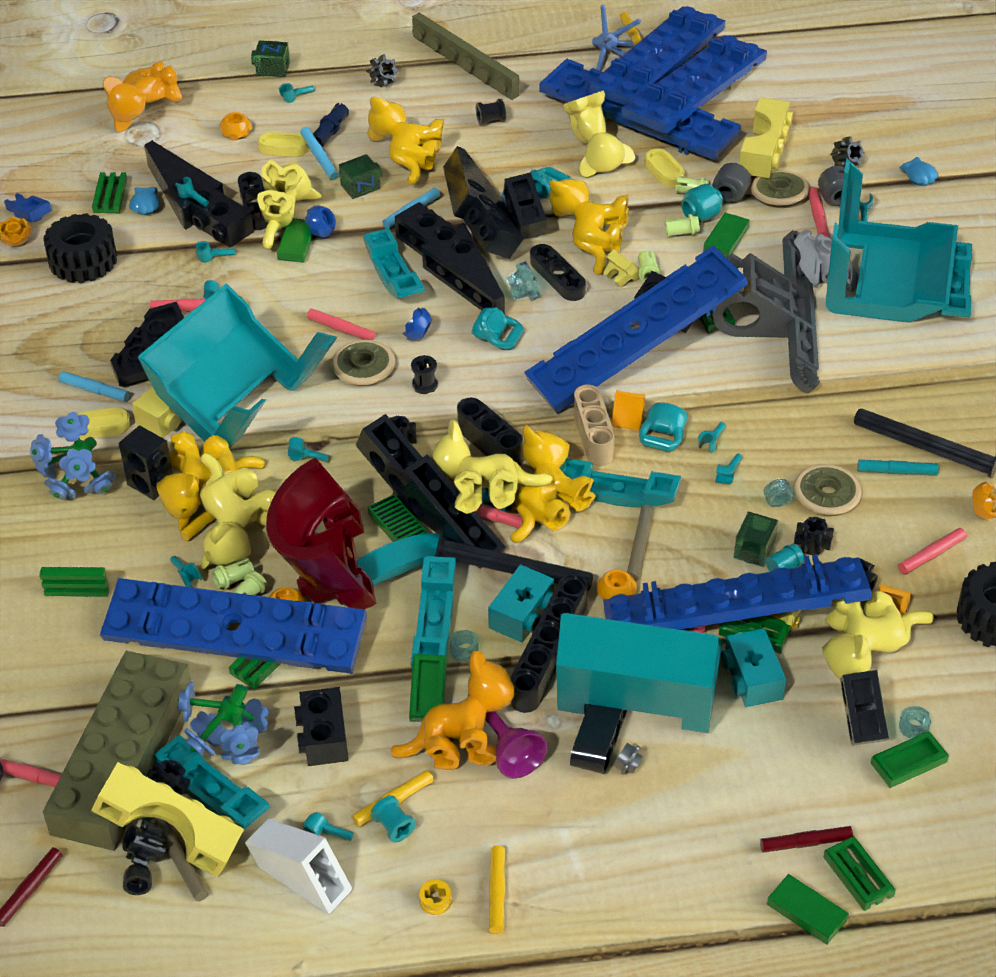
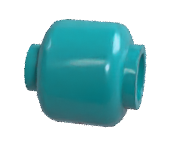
[681,184,723,223]

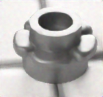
[613,743,643,775]

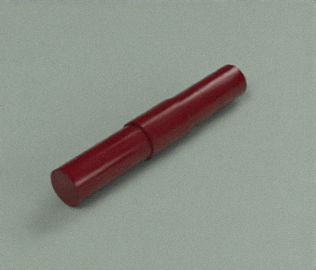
[760,826,853,853]
[0,847,63,927]

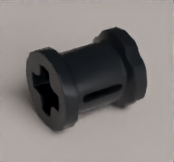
[475,99,506,125]
[411,355,438,394]

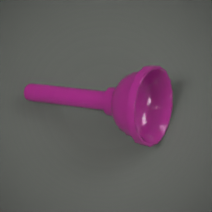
[468,695,547,779]

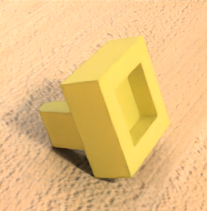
[604,249,639,287]

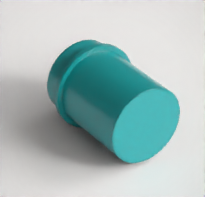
[766,544,804,572]

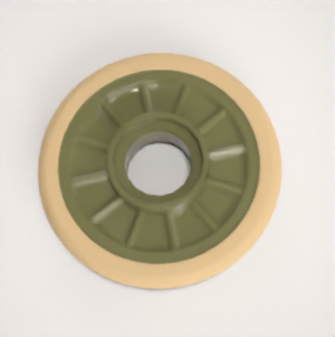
[751,170,810,206]
[332,340,395,385]
[794,464,862,515]

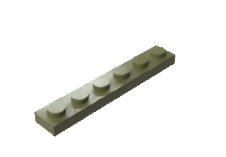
[412,12,519,100]

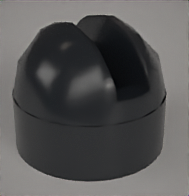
[123,863,152,895]

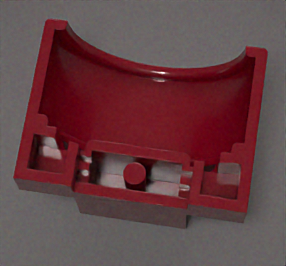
[266,457,377,610]

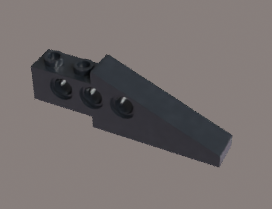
[144,140,254,248]
[443,146,524,259]
[395,202,505,315]
[355,414,506,569]

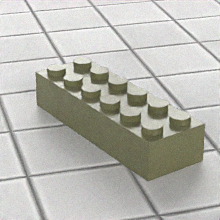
[43,650,191,851]

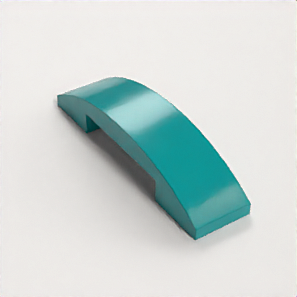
[363,228,425,298]
[940,242,972,318]
[560,458,681,507]
[344,533,445,606]
[411,556,456,667]
[153,735,270,829]

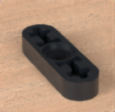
[238,172,268,230]
[530,244,586,301]

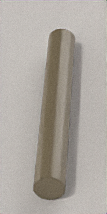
[627,504,653,581]
[151,817,208,901]

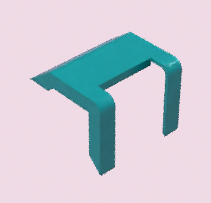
[825,157,958,323]
[138,283,337,448]
[556,613,723,733]

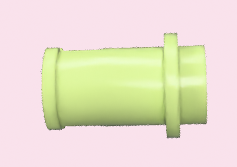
[675,176,710,193]
[665,214,700,237]
[638,250,660,282]
[211,557,254,590]
[233,571,267,596]

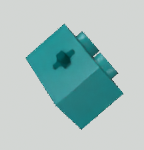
[488,564,554,643]
[721,628,786,708]

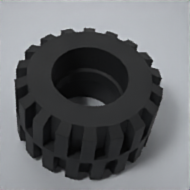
[43,213,117,283]
[956,562,996,647]

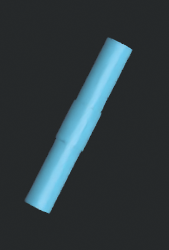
[300,127,339,180]
[382,188,440,229]
[59,371,130,402]

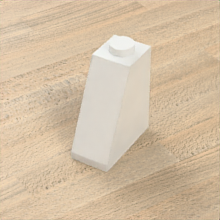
[245,818,352,914]

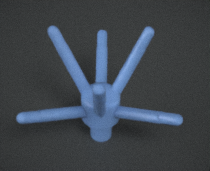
[592,5,641,71]

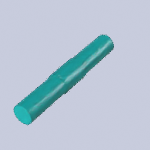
[857,459,939,476]

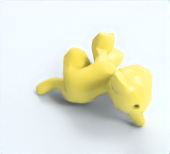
[563,91,635,178]
[257,159,322,249]
[431,419,552,514]
[200,453,276,570]
[822,591,934,680]

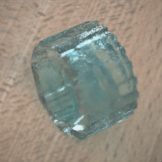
[763,479,794,507]
[450,630,479,662]
[899,706,931,738]

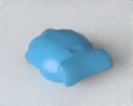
[899,157,938,186]
[129,187,160,215]

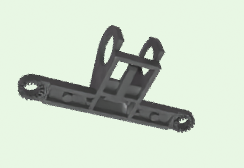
[713,230,820,393]

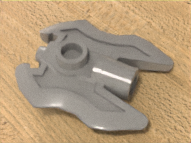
[794,230,858,292]

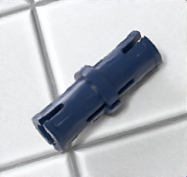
[313,103,349,147]

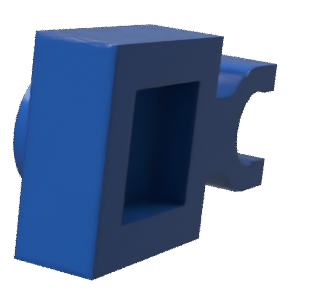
[4,193,52,223]

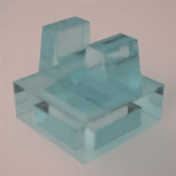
[506,261,541,301]

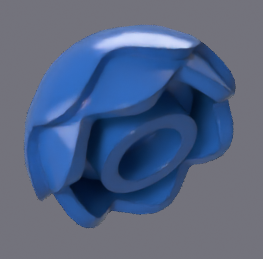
[305,205,336,238]
[403,307,432,341]

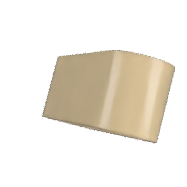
[574,385,614,466]

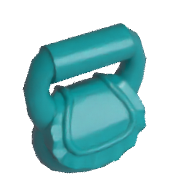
[531,167,571,199]
[471,308,524,350]
[639,402,688,452]

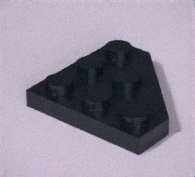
[110,302,184,387]

